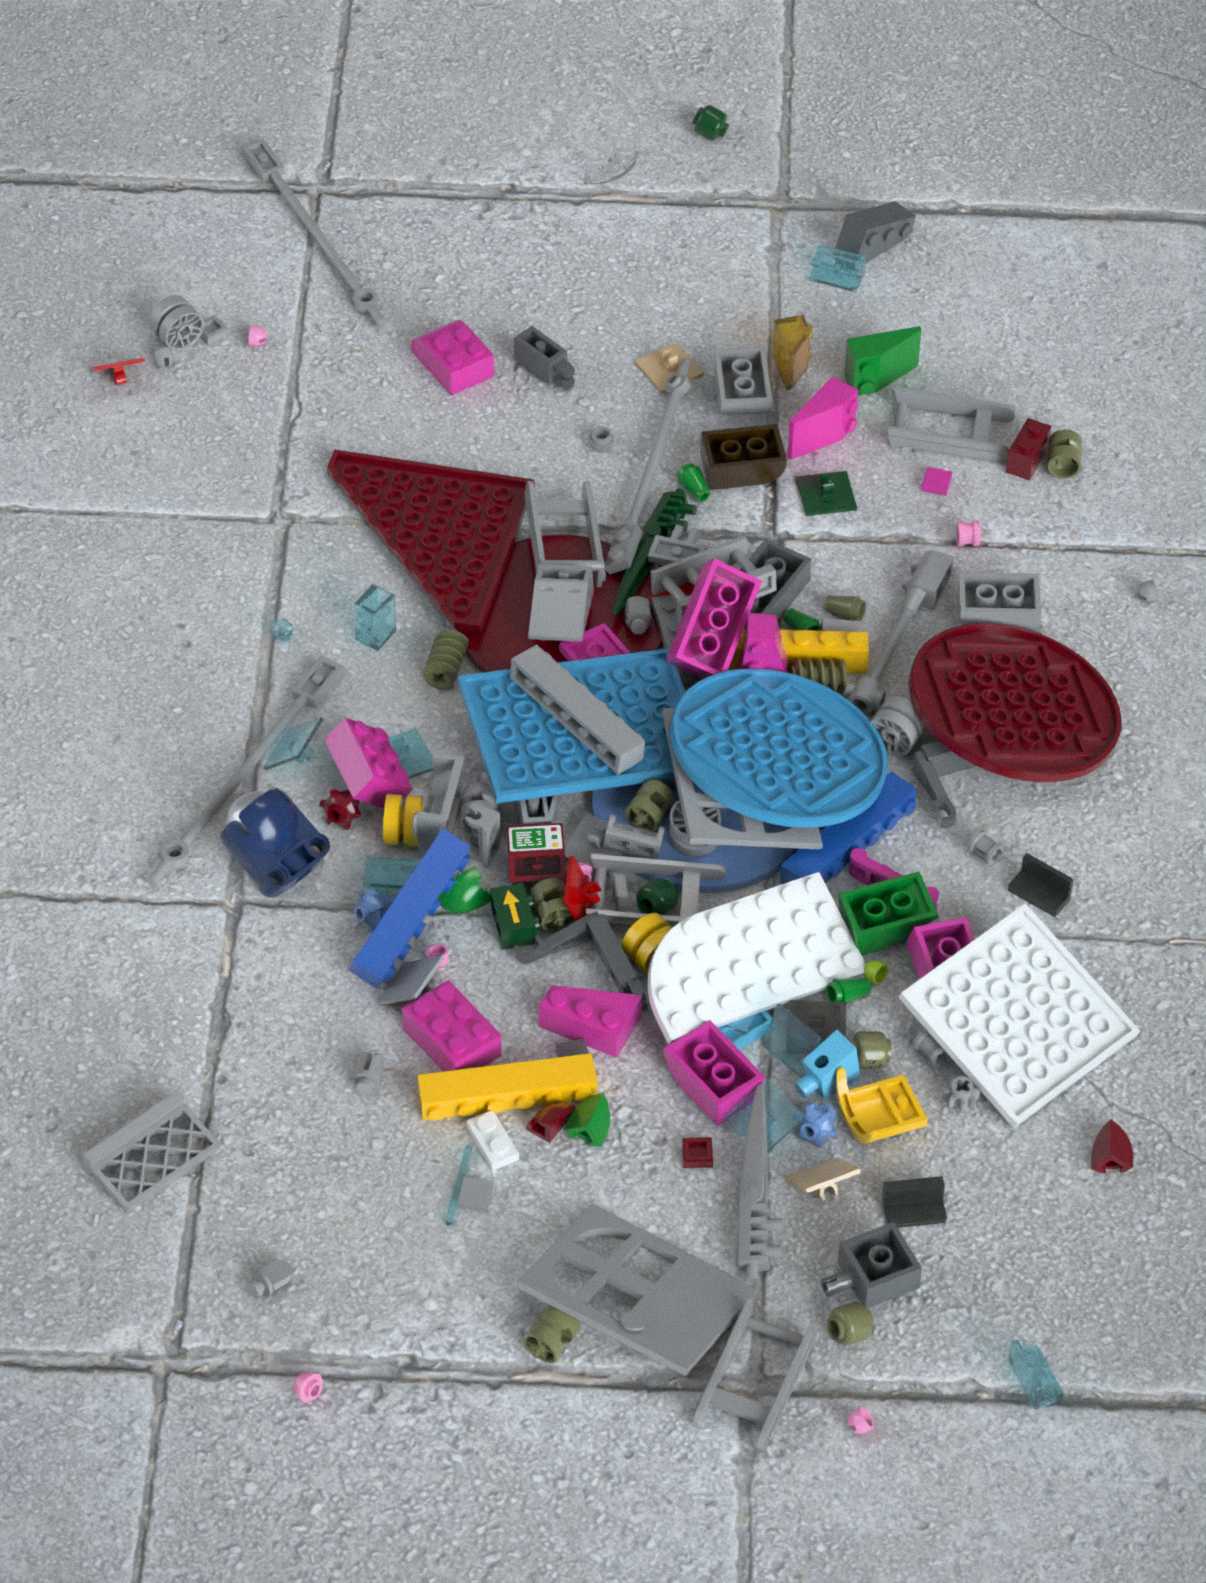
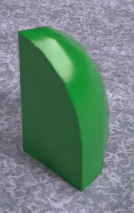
[438,866,490,913]
[564,1093,610,1147]

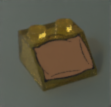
[772,315,813,391]

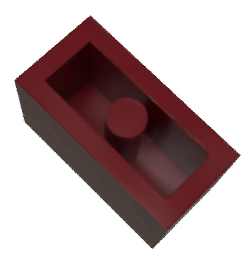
[1006,418,1052,481]

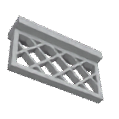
[82,1090,221,1214]

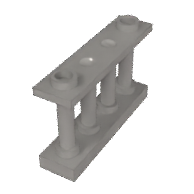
[650,535,777,624]

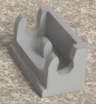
[465,802,500,868]
[603,814,665,859]

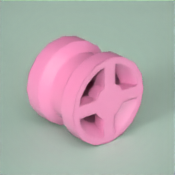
[956,520,980,547]

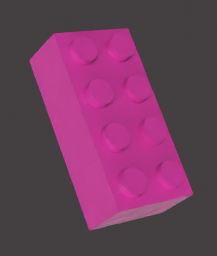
[666,558,762,679]

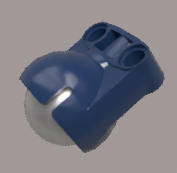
[220,788,330,898]

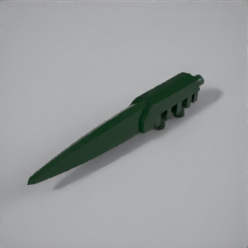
[612,488,697,615]

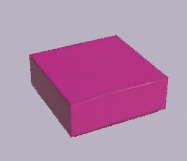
[921,467,953,496]

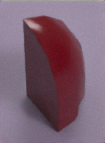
[526,1102,576,1143]
[1091,1119,1133,1173]

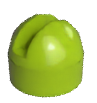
[864,960,888,985]

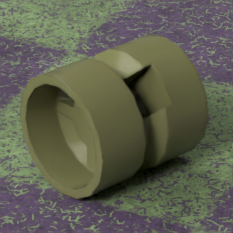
[1048,429,1082,479]

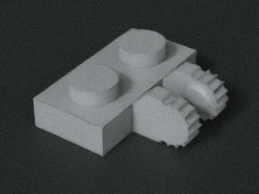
[648,525,707,565]

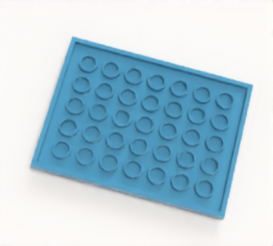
[458,648,685,803]

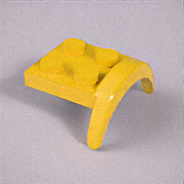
[836,1067,928,1144]

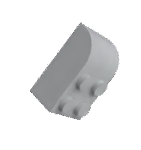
[713,347,772,414]
[958,572,1041,633]

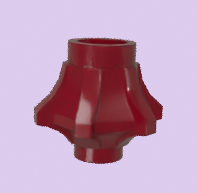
[319,789,361,830]

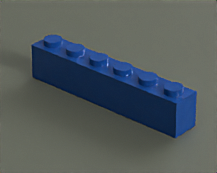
[780,771,917,884]
[349,828,471,989]

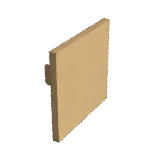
[634,343,704,394]
[784,1157,861,1200]

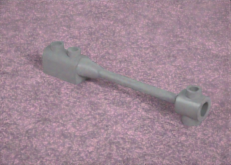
[844,550,954,715]

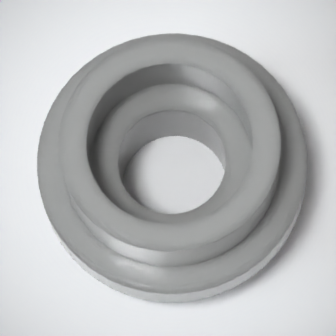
[589,426,614,450]

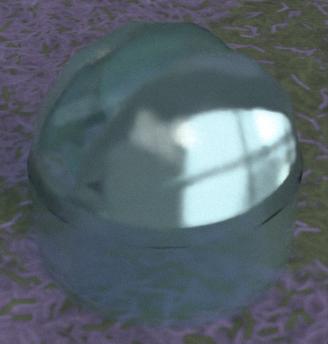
[270,618,294,642]

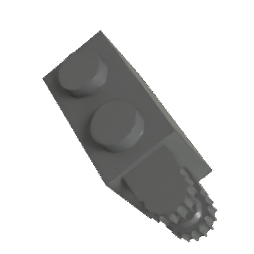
[514,326,575,389]

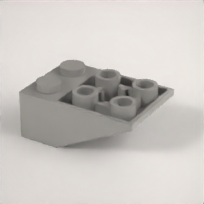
[528,564,594,642]

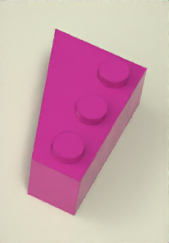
[738,613,791,673]
[539,985,643,1058]

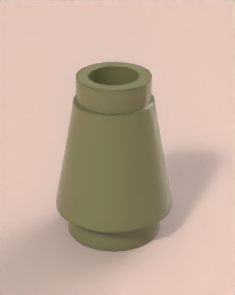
[825,595,866,621]

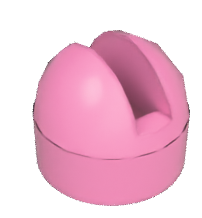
[249,325,267,346]
[425,943,449,969]
[848,1406,874,1434]

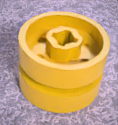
[383,794,423,847]
[622,913,673,975]

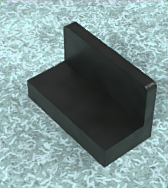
[1008,853,1073,917]
[882,1176,947,1228]

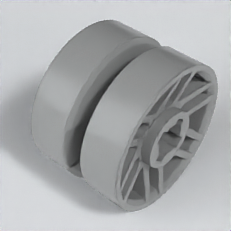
[149,295,205,351]
[869,696,927,756]
[670,800,721,857]

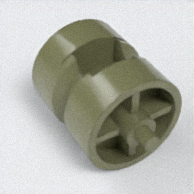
[625,779,675,831]
[530,878,575,932]
[523,1305,580,1363]

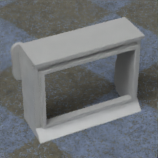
[413,752,465,859]

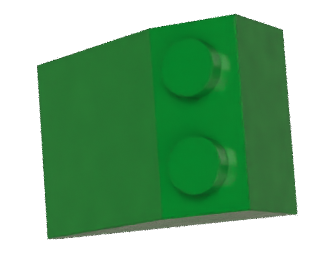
[844,326,922,395]
[839,871,938,955]

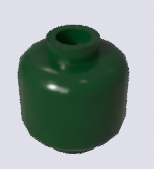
[692,105,729,141]
[636,878,678,915]

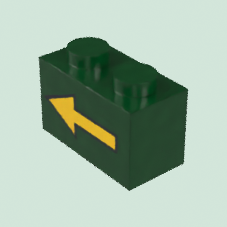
[490,883,540,950]

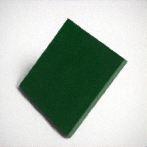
[796,471,857,516]

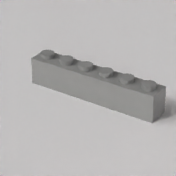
[510,645,645,775]

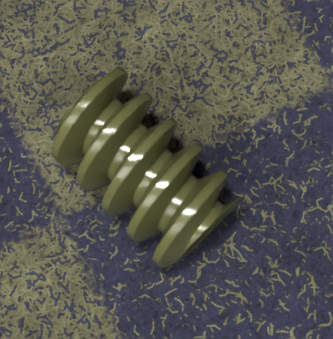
[423,630,469,690]
[791,658,847,692]

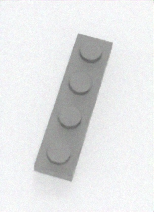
[651,595,702,690]

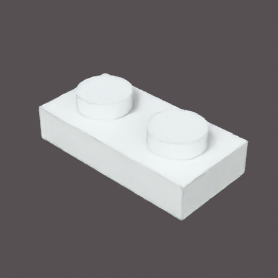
[466,1110,519,1171]

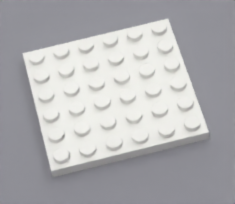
[899,904,1140,1128]

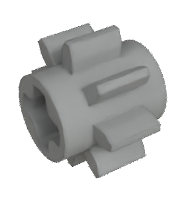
[942,1075,980,1113]

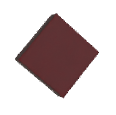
[682,1137,713,1168]

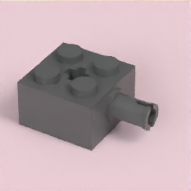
[821,1222,922,1308]

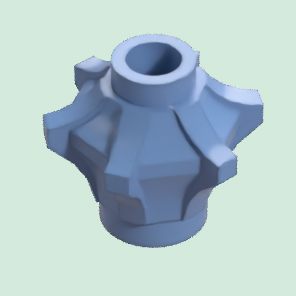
[354,889,395,932]
[793,1103,837,1147]

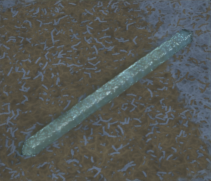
[445,1145,473,1226]

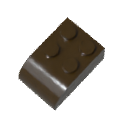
[700,424,787,490]

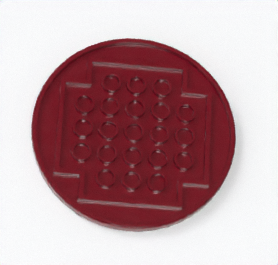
[456,535,663,673]
[908,623,1122,782]

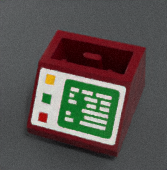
[506,823,566,882]

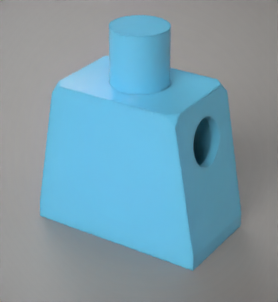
[794,1030,860,1099]

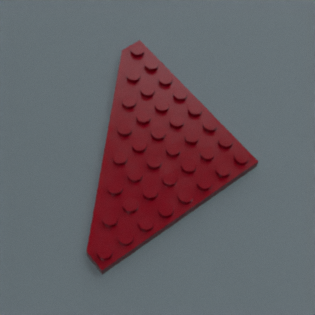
[327,449,535,634]

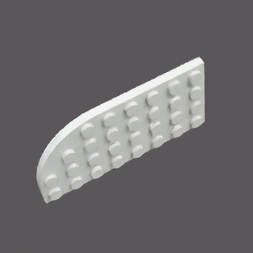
[648,872,866,1045]

